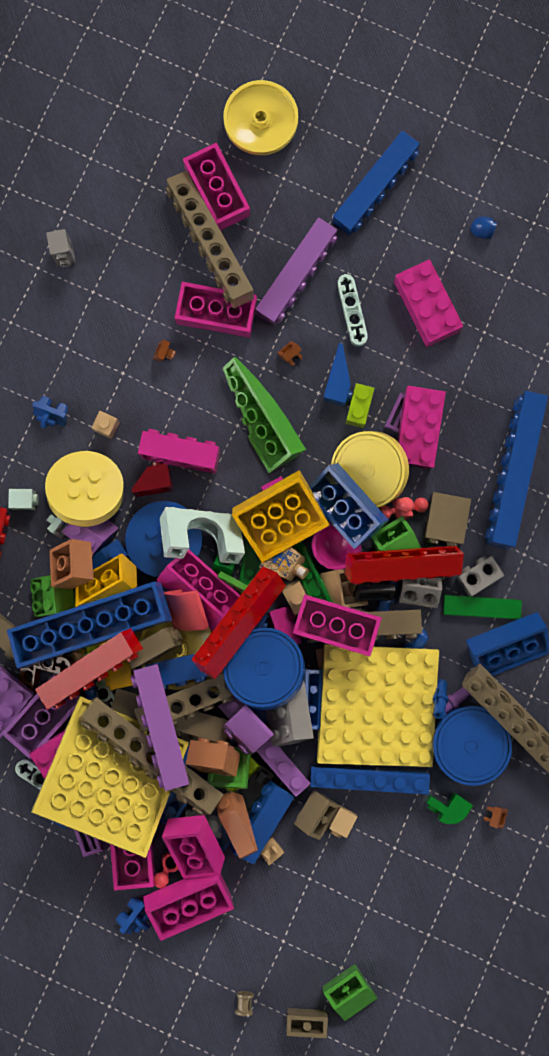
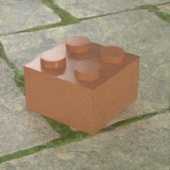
[50,539,94,590]
[186,738,241,777]

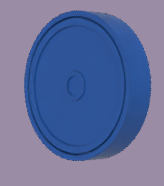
[125,501,203,578]
[223,628,305,710]
[432,705,512,786]

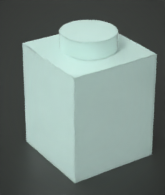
[8,489,39,510]

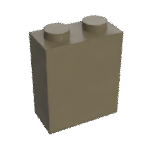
[423,492,471,547]
[129,627,183,669]

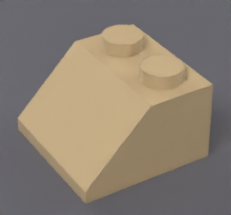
[320,569,368,608]

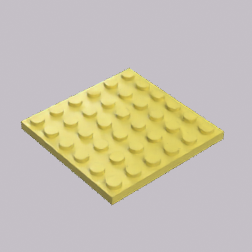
[317,644,439,767]
[31,696,189,858]

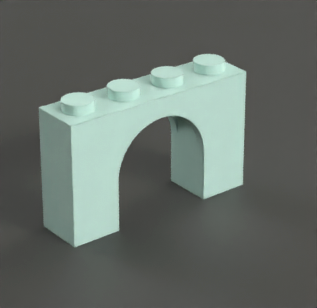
[160,507,245,564]

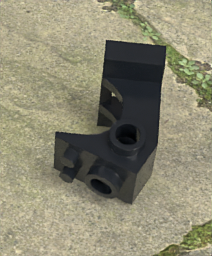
[353,581,396,601]

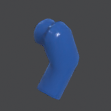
[404,629,429,649]

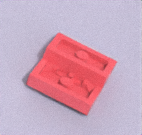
[164,589,209,631]

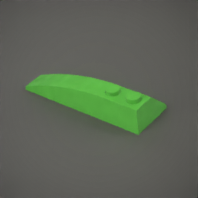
[223,357,306,473]

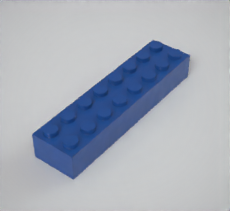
[484,390,548,550]
[7,582,172,668]

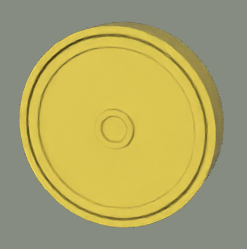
[331,431,409,507]
[45,451,124,527]

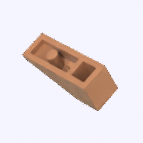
[216,791,258,859]

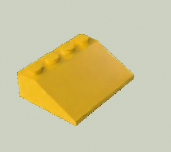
[232,470,329,563]

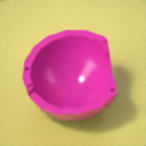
[312,521,362,570]

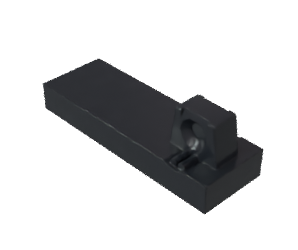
[237,763,275,812]

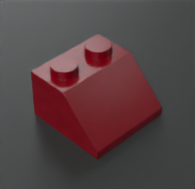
[131,461,174,497]

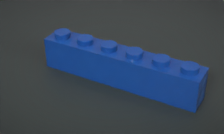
[332,130,420,236]
[310,765,430,795]

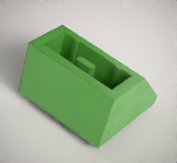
[370,516,421,551]
[30,575,75,617]
[323,964,378,1021]

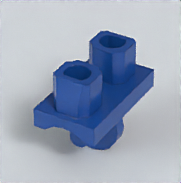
[32,396,68,429]
[116,897,150,934]

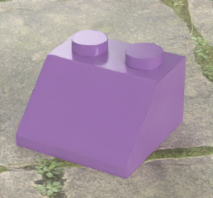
[62,520,119,556]
[222,705,274,755]

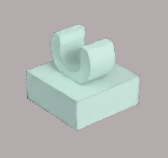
[47,514,68,539]

